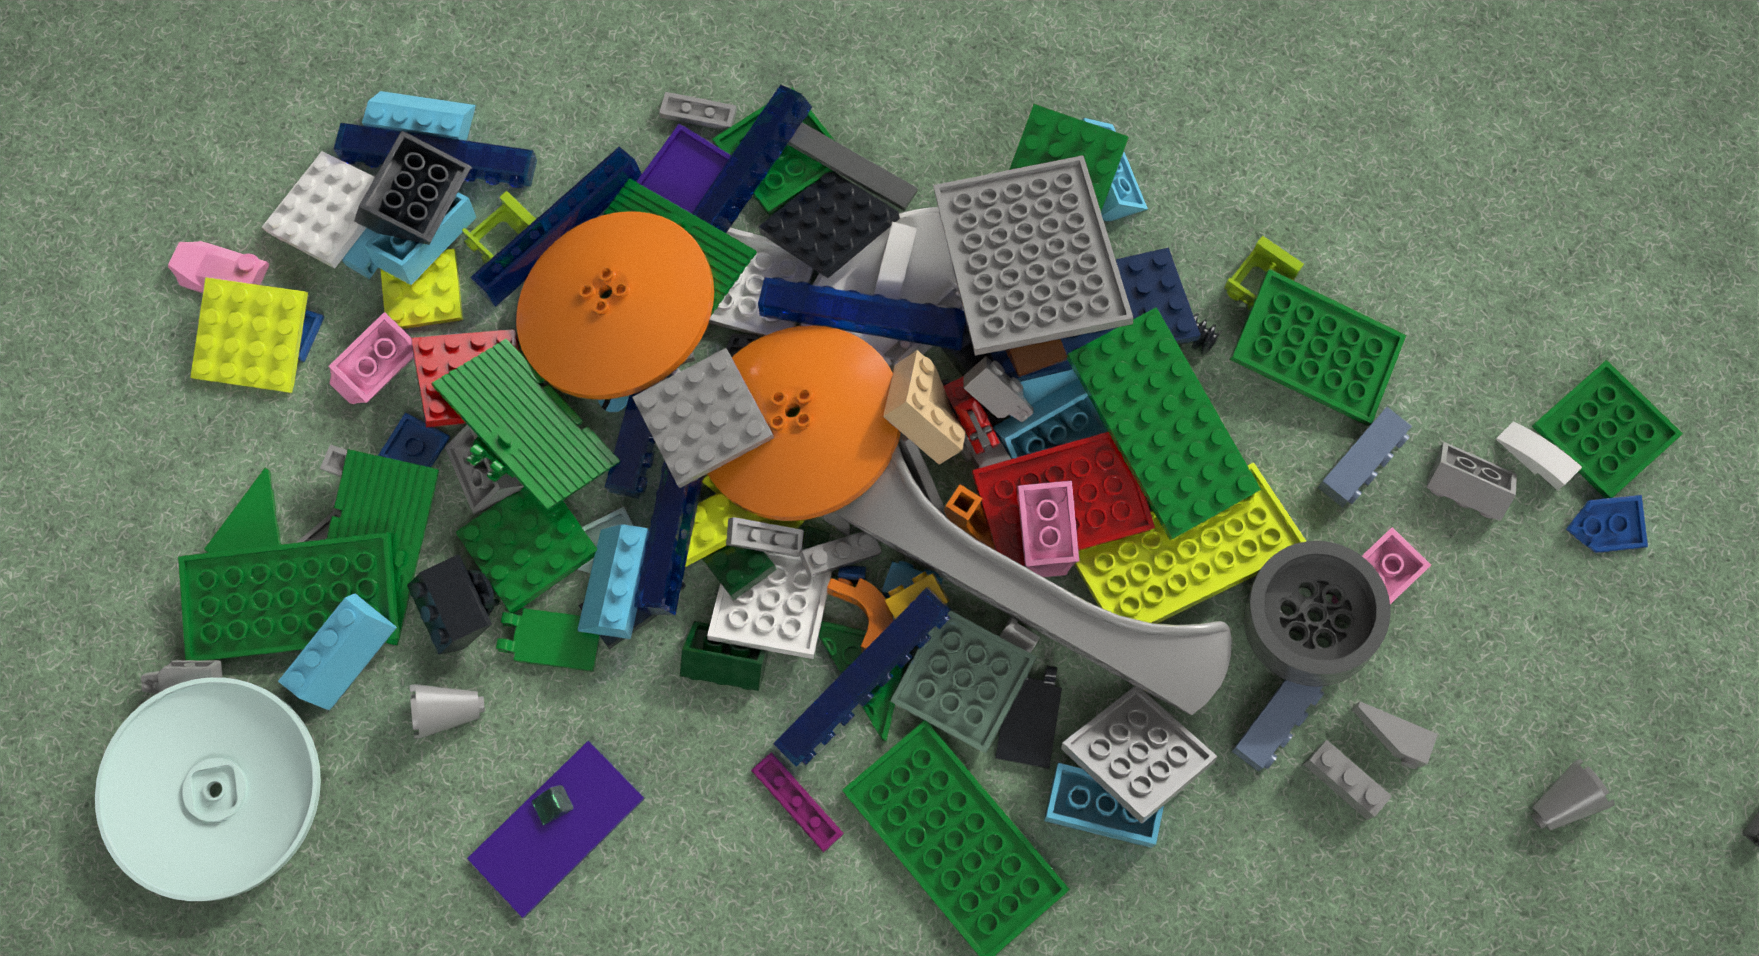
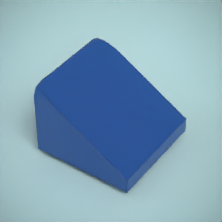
[838,566,866,585]

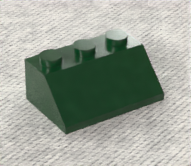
[680,621,769,691]

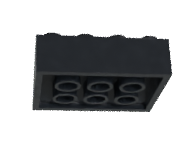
[354,131,471,245]

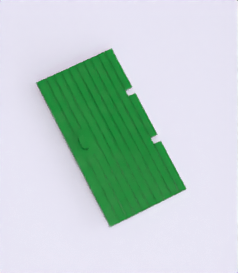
[602,178,757,316]
[432,339,621,511]
[326,449,440,645]

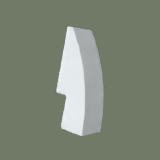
[872,222,917,307]
[1496,421,1582,490]

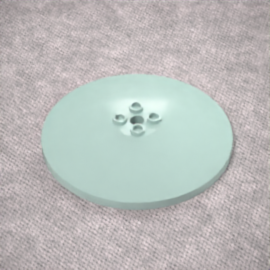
[95,678,321,901]

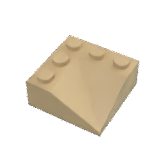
[883,350,965,464]

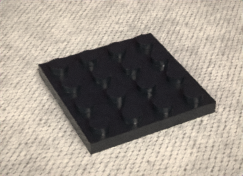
[758,171,900,278]

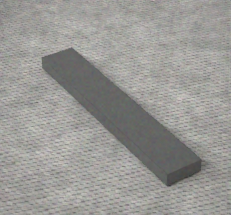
[778,116,918,211]

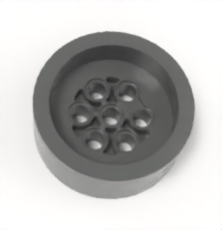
[1244,541,1391,687]

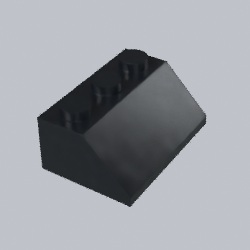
[407,555,492,655]

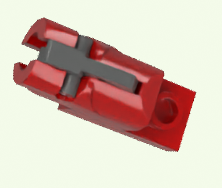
[943,376,1000,455]

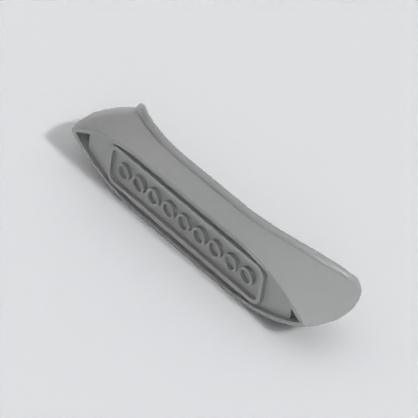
[834,445,1232,715]

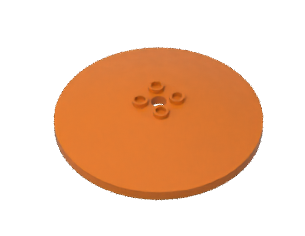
[516,212,714,400]
[707,325,901,521]

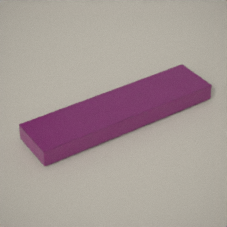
[751,752,844,853]

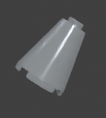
[410,684,485,739]
[1531,759,1615,831]

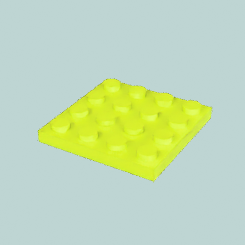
[190,277,308,393]

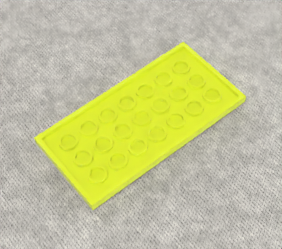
[1074,462,1306,624]

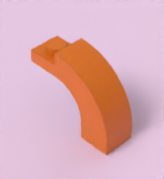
[944,484,995,550]
[827,578,894,661]

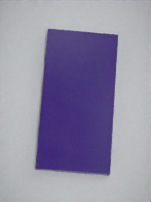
[637,124,740,219]
[467,741,645,918]

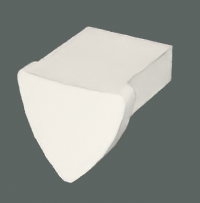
[1000,617,1040,653]

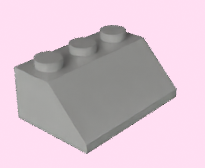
[445,425,524,514]
[1426,442,1517,521]

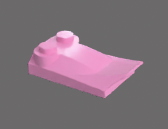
[168,241,269,293]
[329,312,414,404]
[1017,481,1079,577]
[1331,527,1431,604]

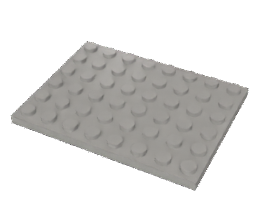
[933,156,1133,356]

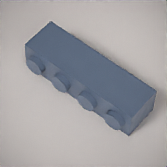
[1318,407,1412,507]
[1232,680,1324,771]

